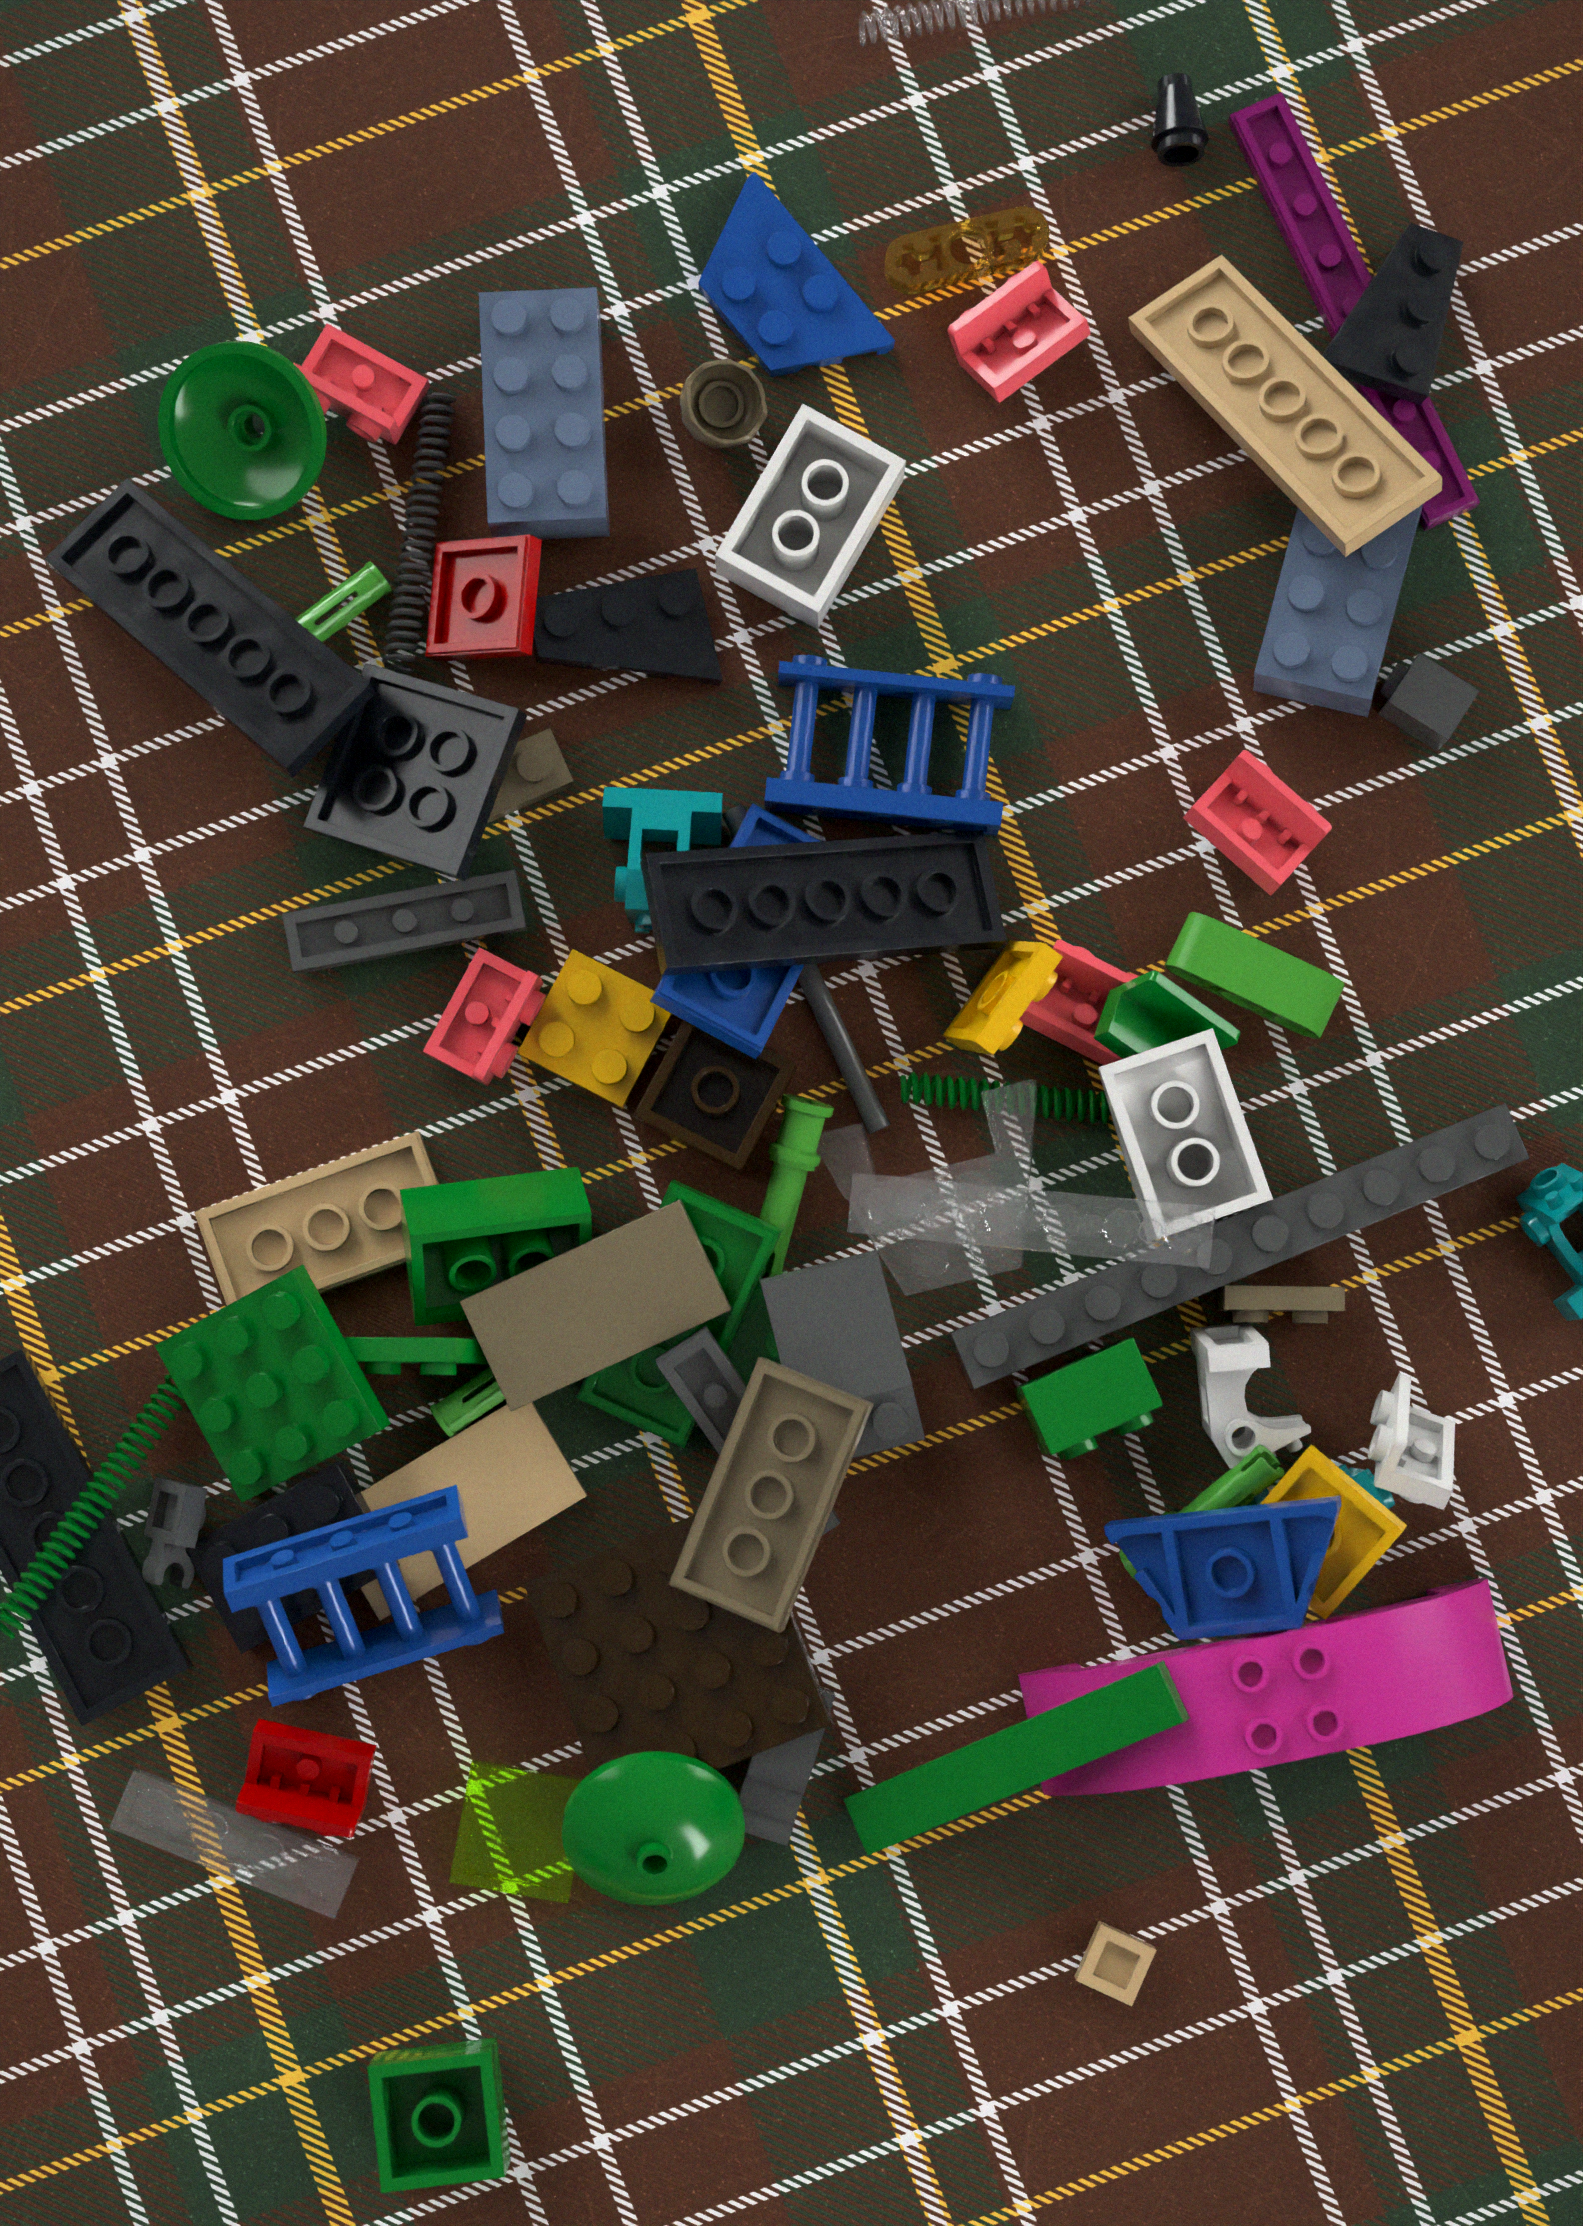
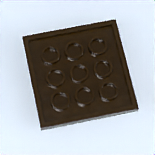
[524,1514,834,1772]

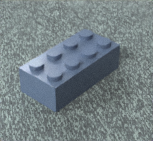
[479,287,610,540]
[1253,504,1423,717]

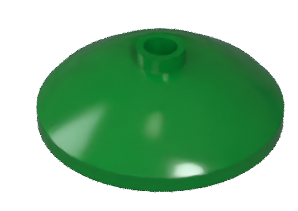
[158,340,327,520]
[562,1752,745,1905]

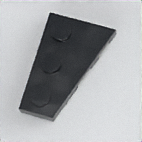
[1321,223,1464,405]
[533,568,723,686]

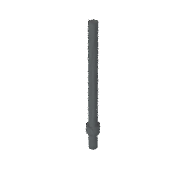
[722,805,891,1135]

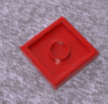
[425,534,542,662]

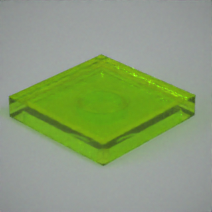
[449,1759,583,1904]

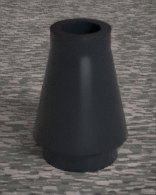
[1151,73,1209,167]

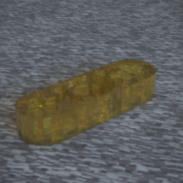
[884,206,1050,294]

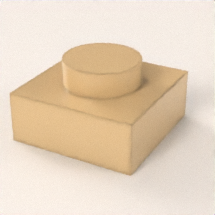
[1074,1921,1157,2006]

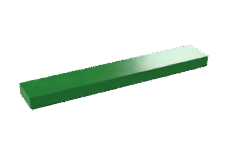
[843,1660,1190,1856]

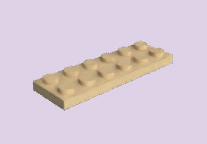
[1128,255,1442,557]

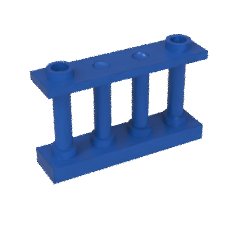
[764,655,1015,836]
[223,1485,505,1707]

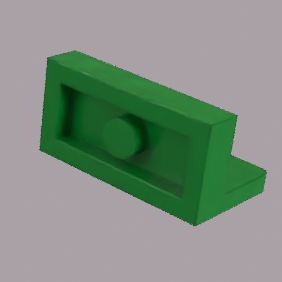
[1093,970,1241,1059]

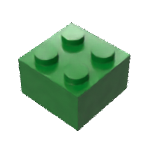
[1013,1338,1163,1461]
[367,2037,511,2193]

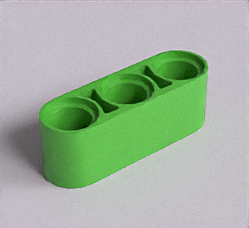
[1164,912,1345,1039]

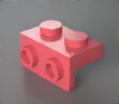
[947,261,1091,403]
[293,323,430,445]
[1183,750,1332,896]
[1019,940,1139,1065]
[423,947,546,1087]

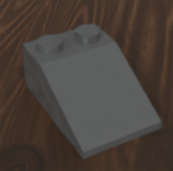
[760,1250,925,1458]

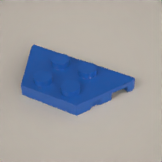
[698,171,895,378]
[1104,1496,1342,1640]

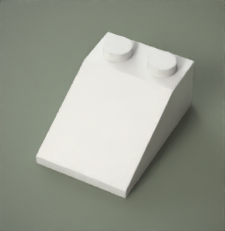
[1098,1028,1273,1240]

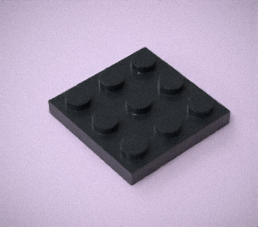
[303,663,527,881]

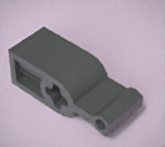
[739,1687,835,1846]

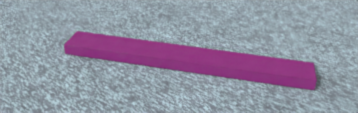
[1227,92,1480,531]

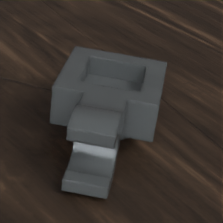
[142,1477,207,1589]

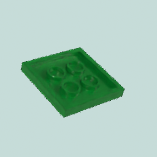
[155,1264,391,1503]

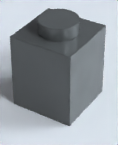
[1378,653,1479,751]

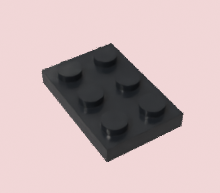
[185,1460,400,1654]

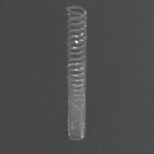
[859,0,1112,46]

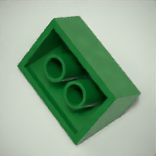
[400,1167,592,1327]

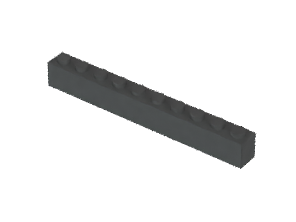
[948,1103,1529,1390]

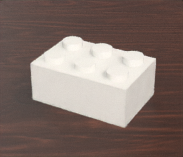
[715,404,906,629]

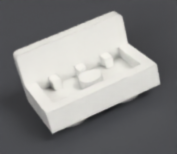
[1368,1373,1455,1510]

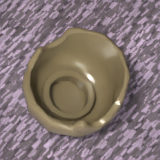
[679,359,768,449]

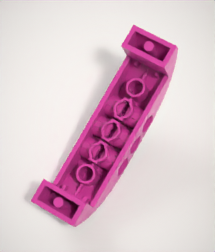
[1018,1577,1514,1796]

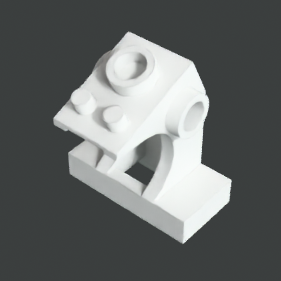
[1190,1323,1311,1470]

